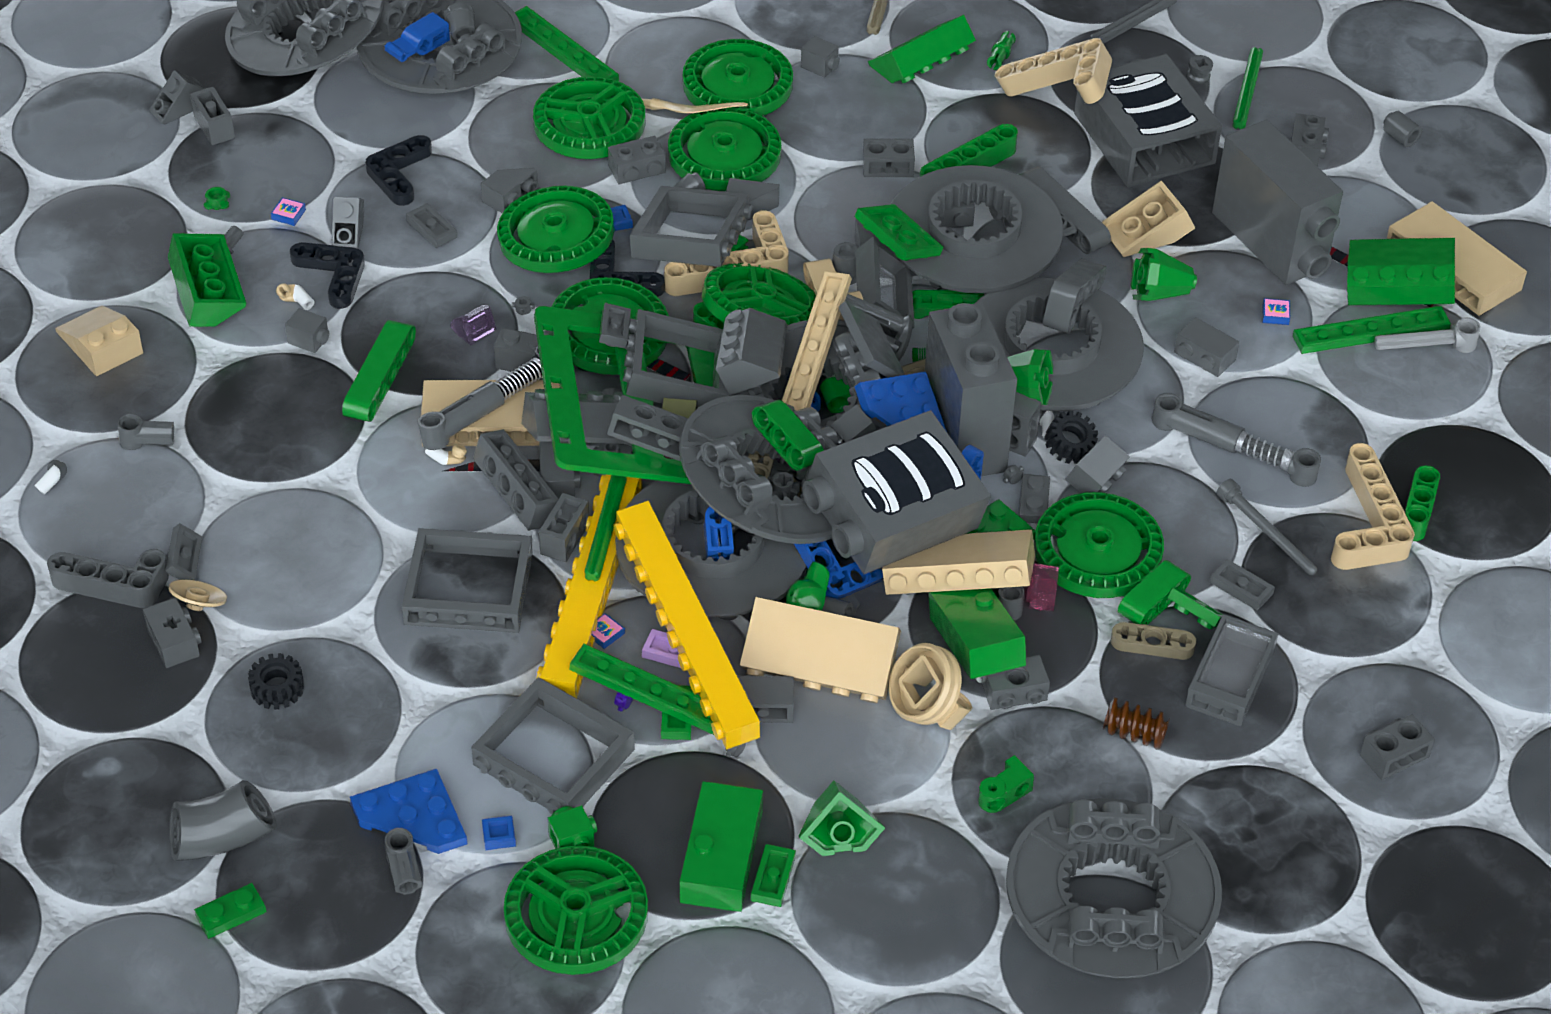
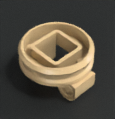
[889,643,972,730]

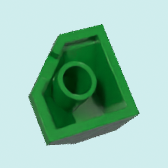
[799,780,885,856]

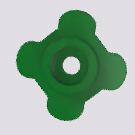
[204,187,230,210]

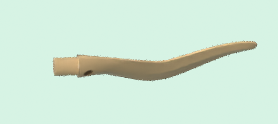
[642,98,748,113]

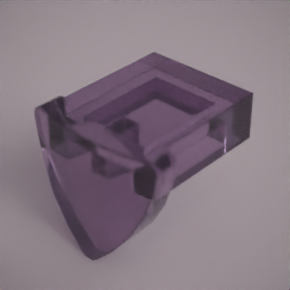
[450,304,497,346]

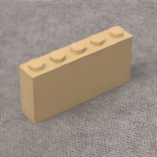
[1387,201,1527,316]
[421,380,560,447]
[882,530,1035,595]
[740,597,901,703]

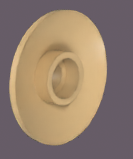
[169,580,227,611]

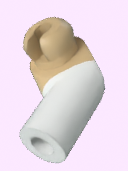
[276,283,314,310]
[425,444,467,465]

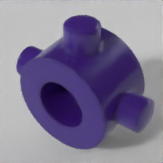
[614,692,633,712]

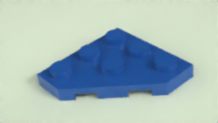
[854,371,947,432]
[350,768,468,854]

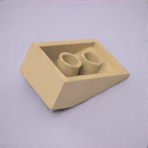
[1102,180,1195,257]
[55,306,143,377]

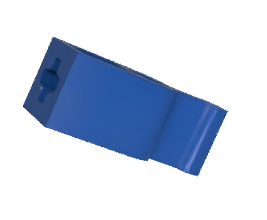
[385,12,450,62]
[704,507,734,561]

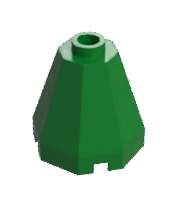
[1131,248,1197,301]
[1007,349,1054,405]

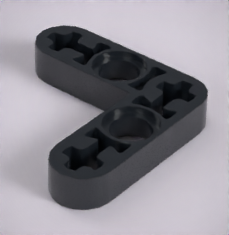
[365,135,432,206]
[589,240,665,297]
[290,242,365,309]

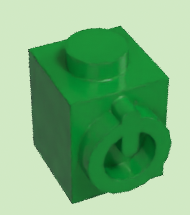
[547,805,597,849]

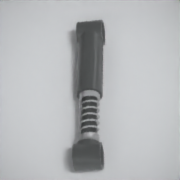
[1152,393,1321,487]

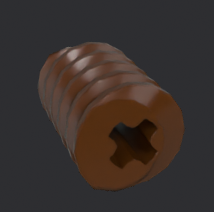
[1103,697,1170,750]

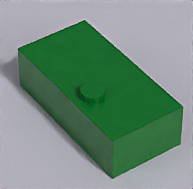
[928,588,1026,679]
[680,781,763,912]

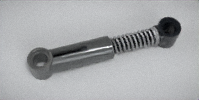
[418,346,543,450]

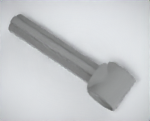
[1374,317,1480,353]

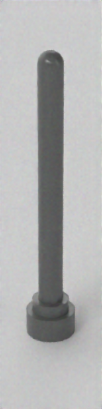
[1216,479,1317,575]

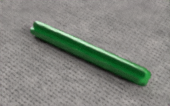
[1232,47,1263,130]
[584,475,627,581]

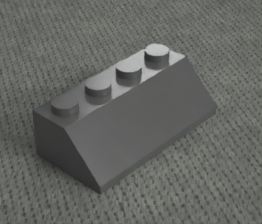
[716,308,788,396]
[521,389,631,444]

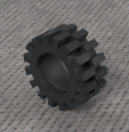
[1044,411,1098,464]
[248,653,304,710]

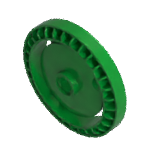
[682,39,793,116]
[533,76,646,159]
[668,107,782,191]
[497,186,615,273]
[701,263,816,325]
[549,277,669,375]
[1034,492,1164,598]
[504,845,648,975]

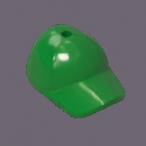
[786,562,830,611]

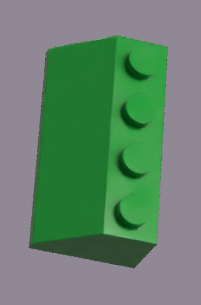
[868,15,976,84]
[168,233,246,327]

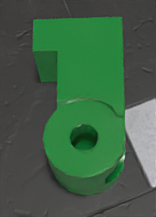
[978,755,1034,813]

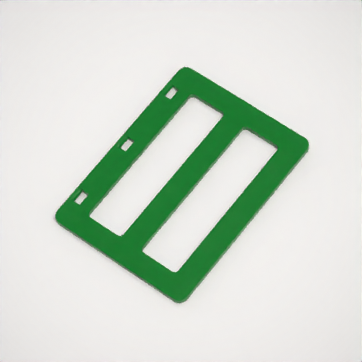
[534,306,714,484]

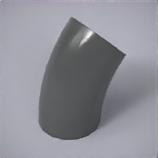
[169,780,277,861]

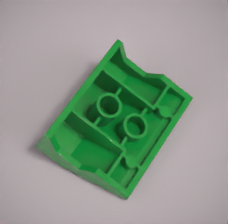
[1347,238,1455,305]

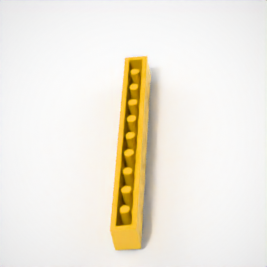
[536,474,642,699]
[614,501,760,750]

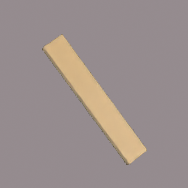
[782,271,852,411]

